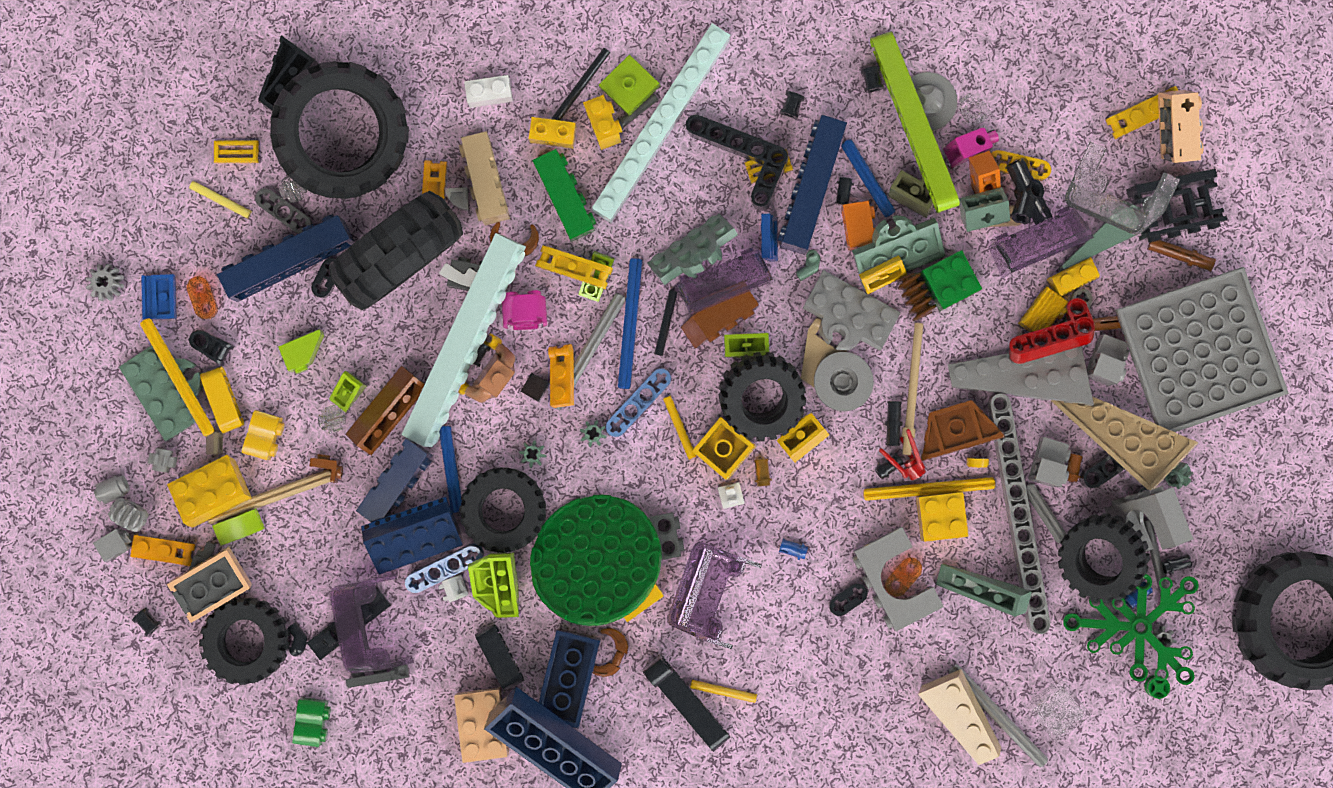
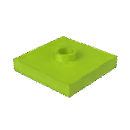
[598,55,661,116]

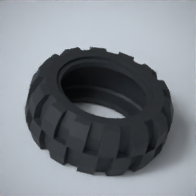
[270,61,409,199]
[329,191,463,310]
[1232,551,1333,691]

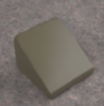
[206,432,223,455]

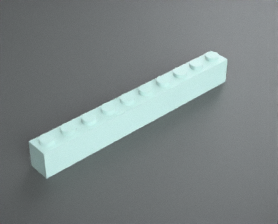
[592,23,731,223]
[401,233,526,447]

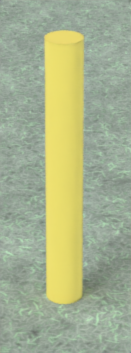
[189,181,252,219]

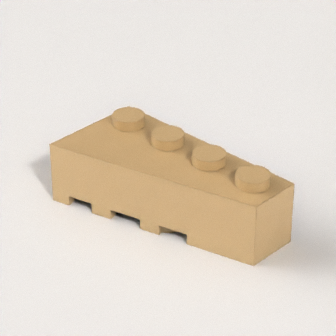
[459,131,510,226]
[918,669,1002,765]

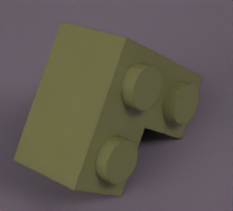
[888,170,951,218]

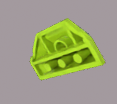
[468,552,519,618]

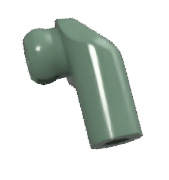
[795,250,820,281]

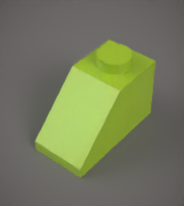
[278,330,324,374]

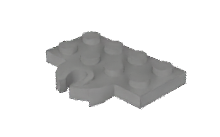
[803,270,901,351]

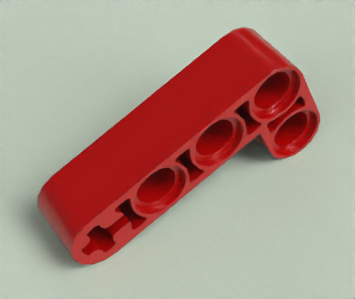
[1009,298,1095,364]

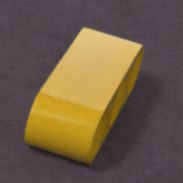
[200,366,244,433]

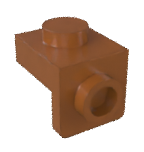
[309,454,343,483]

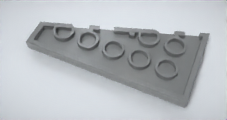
[948,346,1094,406]

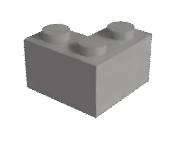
[1086,334,1129,386]
[1028,437,1071,487]

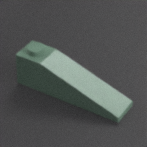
[1058,207,1141,272]
[936,563,1032,617]

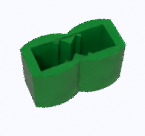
[292,697,331,747]

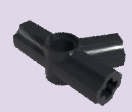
[1006,158,1053,226]

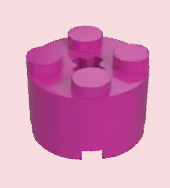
[502,290,547,330]

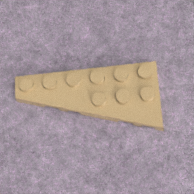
[1051,396,1198,490]

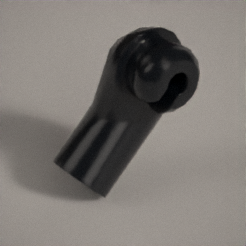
[287,622,307,657]

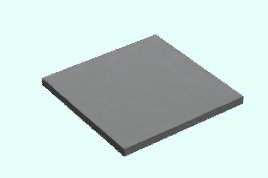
[1115,267,1289,432]

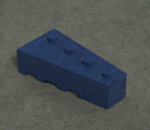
[356,438,432,522]

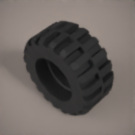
[718,352,806,441]
[459,467,546,553]
[1058,513,1150,603]
[199,598,290,685]

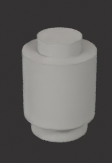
[94,475,130,504]

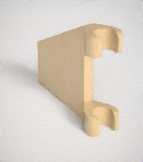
[801,318,847,387]

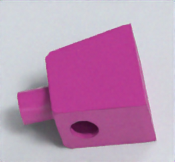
[943,127,999,168]

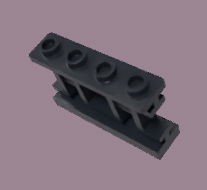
[1126,168,1228,243]

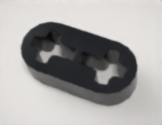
[311,258,335,298]
[829,583,868,616]

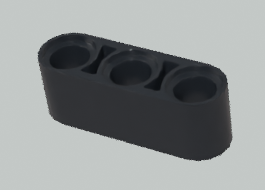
[1079,454,1125,488]
[475,624,525,691]

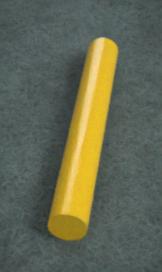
[663,396,697,460]
[690,680,757,703]

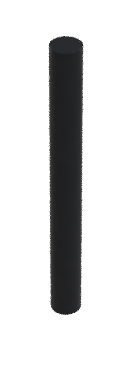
[552,48,610,120]

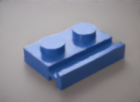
[761,213,778,262]
[141,274,177,320]

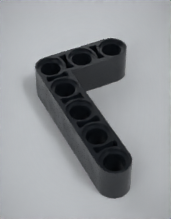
[685,114,788,211]
[643,654,731,752]

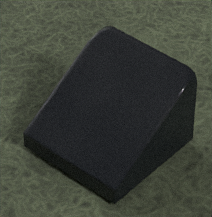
[520,372,550,403]

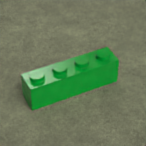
[533,149,597,242]

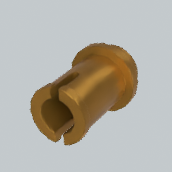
[754,459,772,487]

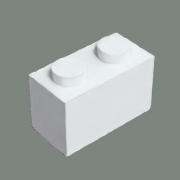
[464,75,513,108]

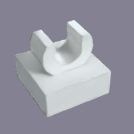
[718,482,745,509]
[439,574,469,603]

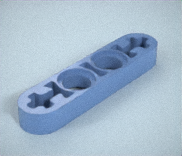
[606,369,671,437]
[405,543,484,593]

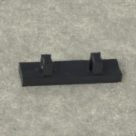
[307,588,391,660]

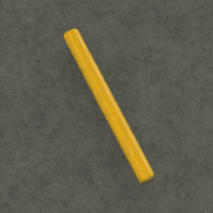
[140,318,215,437]
[863,477,995,501]

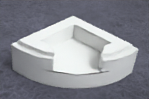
[445,187,469,210]

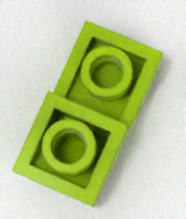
[578,251,615,302]
[212,508,265,546]

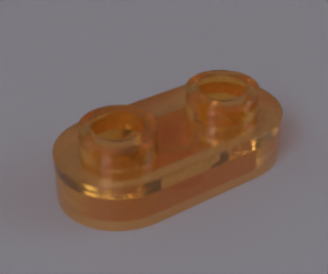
[187,276,218,320]
[884,557,922,597]

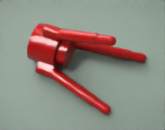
[879,429,926,480]

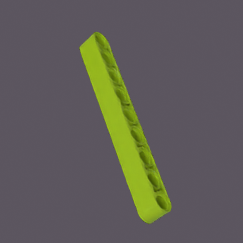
[870,31,960,213]

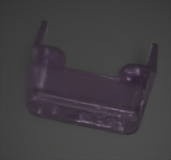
[988,206,1094,279]
[676,247,773,319]
[668,542,762,649]
[329,573,414,673]

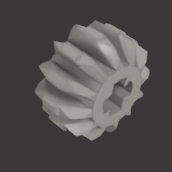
[85,264,125,301]
[108,498,149,532]

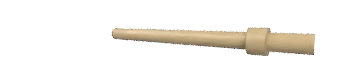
[902,323,923,455]

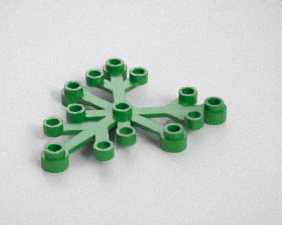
[1063,574,1199,685]

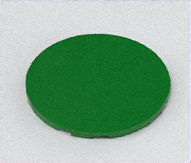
[530,494,662,626]

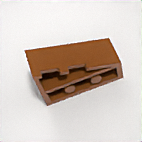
[681,283,759,349]

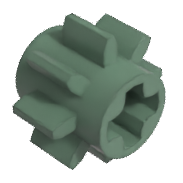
[580,420,607,447]
[519,441,547,468]
[1165,462,1193,489]

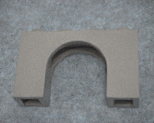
[1105,486,1193,552]
[852,527,944,632]

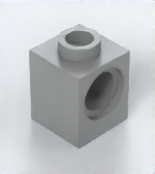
[93,528,132,562]

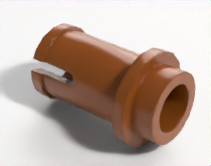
[1066,454,1083,483]

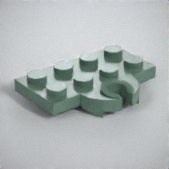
[647,214,738,285]
[852,215,945,288]
[119,345,203,442]

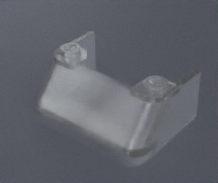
[1065,142,1180,235]

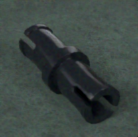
[885,401,903,446]

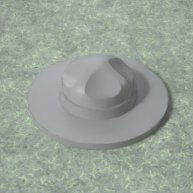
[911,72,957,131]
[814,352,874,411]

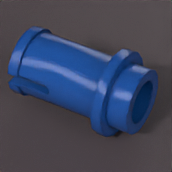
[779,539,808,560]
[1124,581,1153,609]

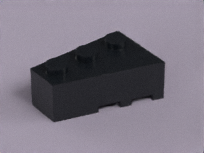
[258,35,319,111]

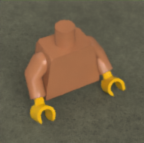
[458,333,516,403]

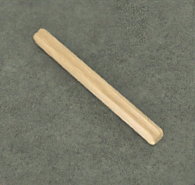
[207,469,331,524]

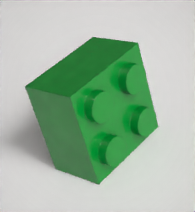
[921,250,982,312]

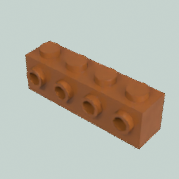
[345,366,425,456]

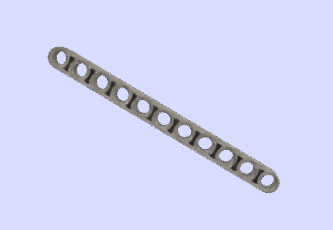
[987,394,1050,634]

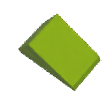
[724,333,770,358]
[329,371,367,413]

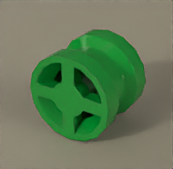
[1144,675,1170,699]

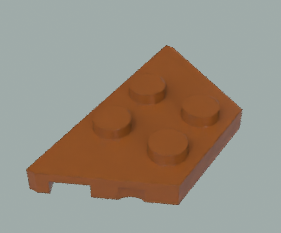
[921,400,1005,461]

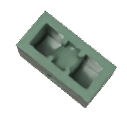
[959,187,1010,232]

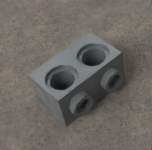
[648,512,685,560]

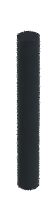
[654,290,678,356]

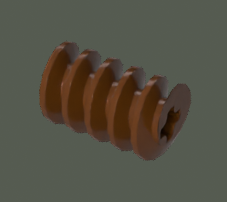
[895,272,937,321]

